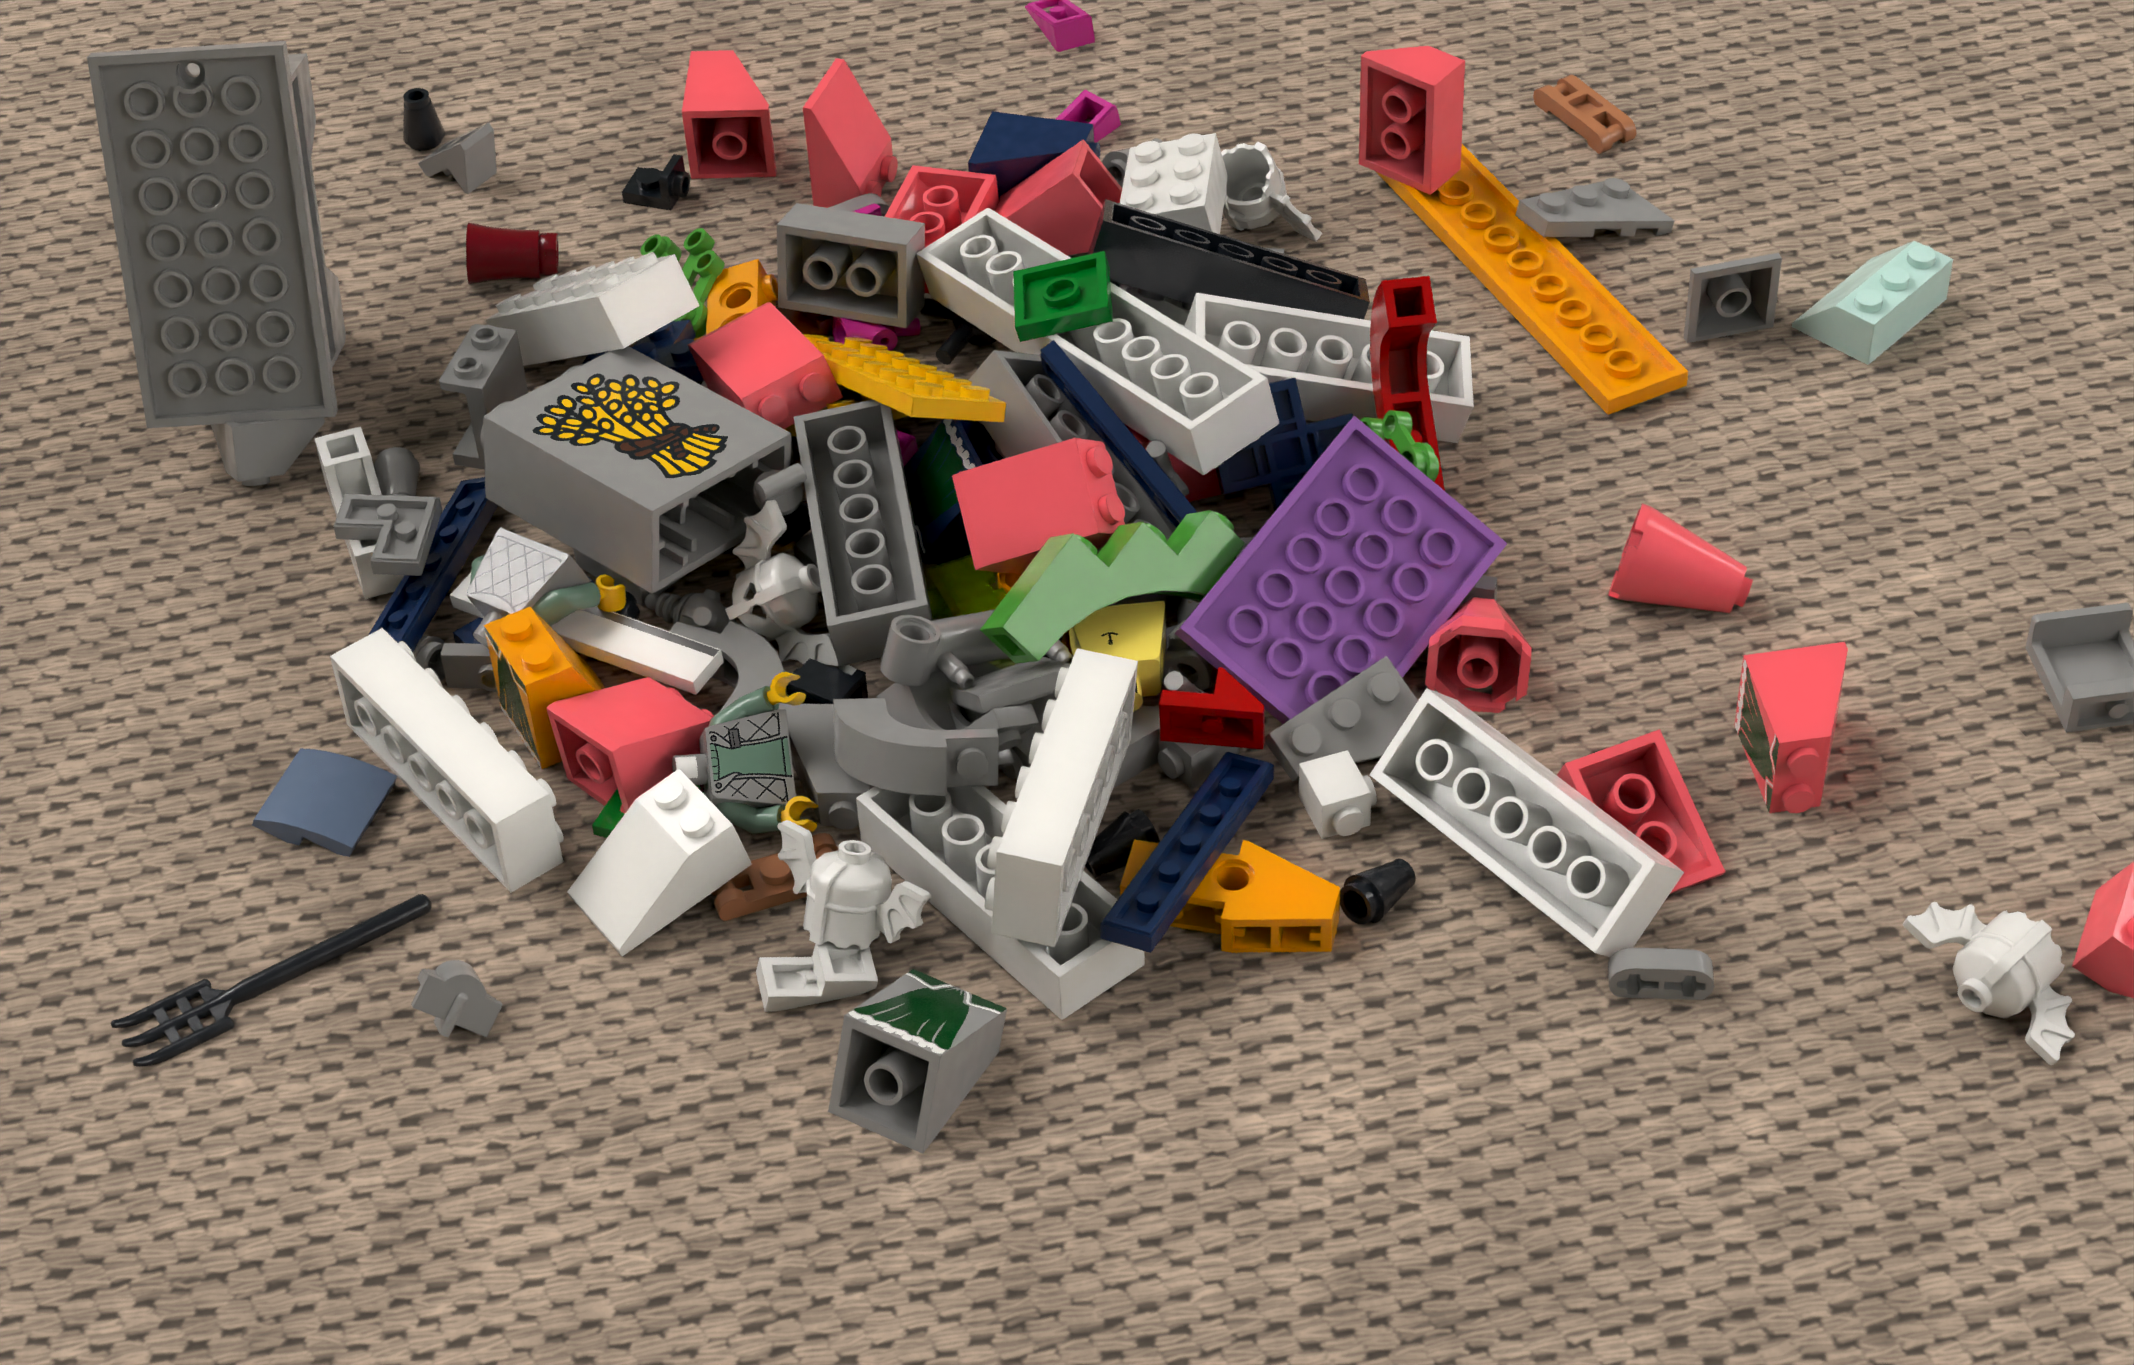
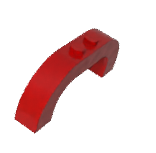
[1370,276,1445,491]

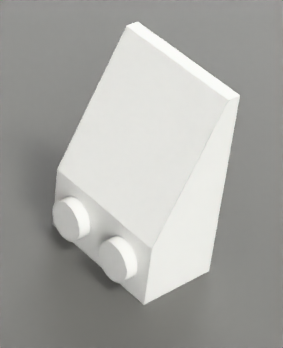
[567,769,752,957]

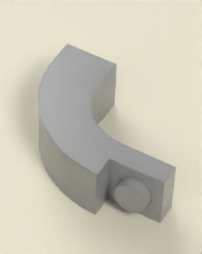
[669,621,787,711]
[876,671,1039,770]
[833,698,999,796]

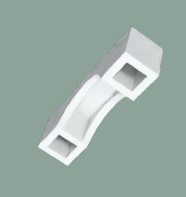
[314,426,404,599]

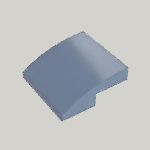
[252,748,397,857]

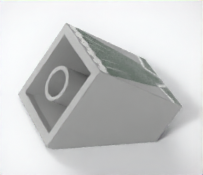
[828,969,1007,1154]

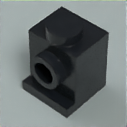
[787,658,868,704]

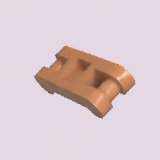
[1533,75,1637,154]
[711,833,838,921]

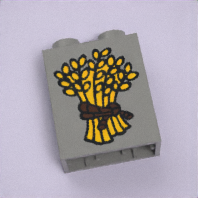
[480,346,791,594]

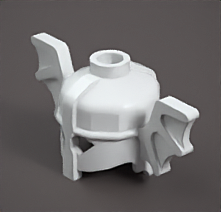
[1221,142,1322,242]
[725,500,838,666]
[777,820,931,949]
[1903,902,2075,1065]

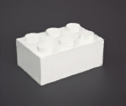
[1120,133,1228,234]

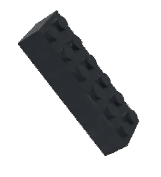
[1089,199,1370,319]

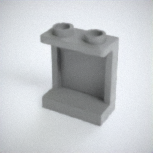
[439,324,528,470]
[2025,603,2134,733]

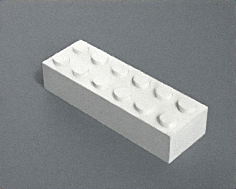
[485,252,700,366]
[1184,293,1474,443]
[330,628,564,893]
[984,648,1138,947]
[1370,688,1684,957]
[856,786,1145,1020]

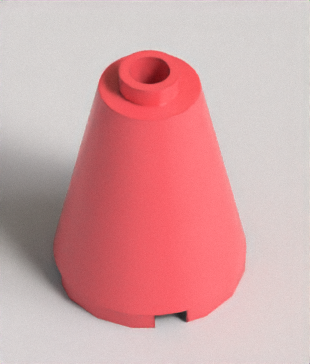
[1608,503,1753,613]

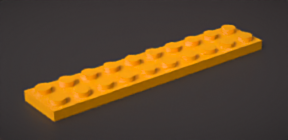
[1375,144,1688,415]

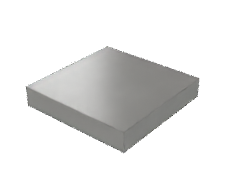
[949,657,1070,715]

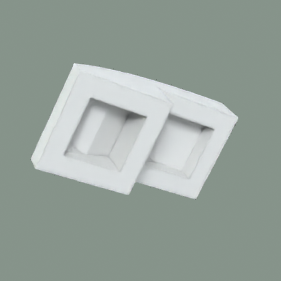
[756,942,878,1012]

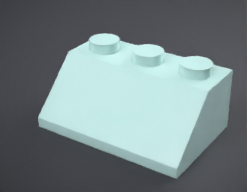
[1792,241,1953,365]

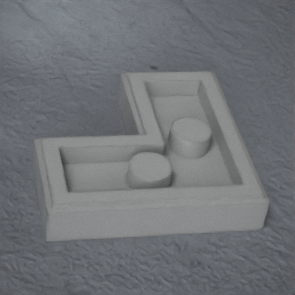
[333,494,442,576]

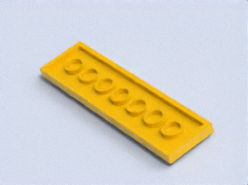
[803,334,1006,422]

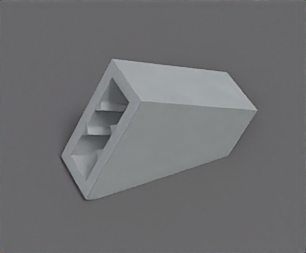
[778,703,874,829]

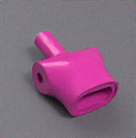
[832,316,920,351]

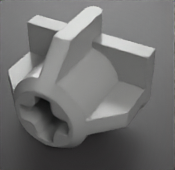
[411,960,503,1037]

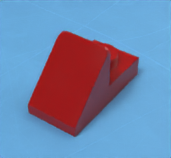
[1159,667,1265,749]

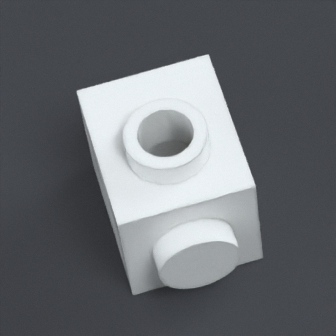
[1299,750,1377,839]

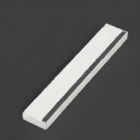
[450,573,724,695]

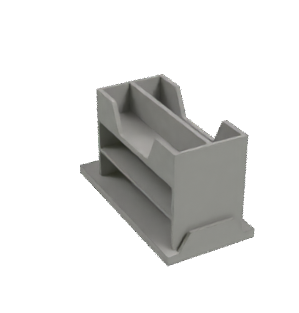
[87,41,346,428]

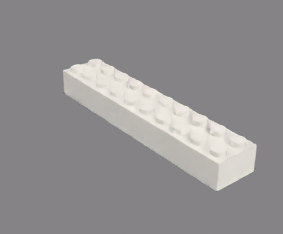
[916,208,1280,475]

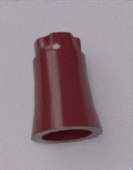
[466,223,559,285]

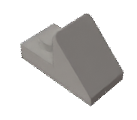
[418,123,497,194]

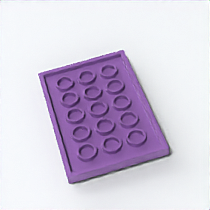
[1174,416,1508,724]

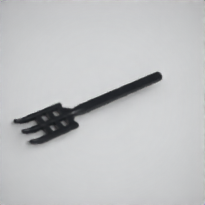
[111,894,432,1067]

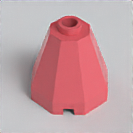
[1425,597,1532,713]

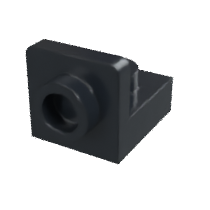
[622,154,690,211]

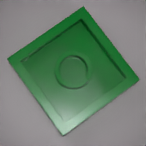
[1013,251,1113,342]

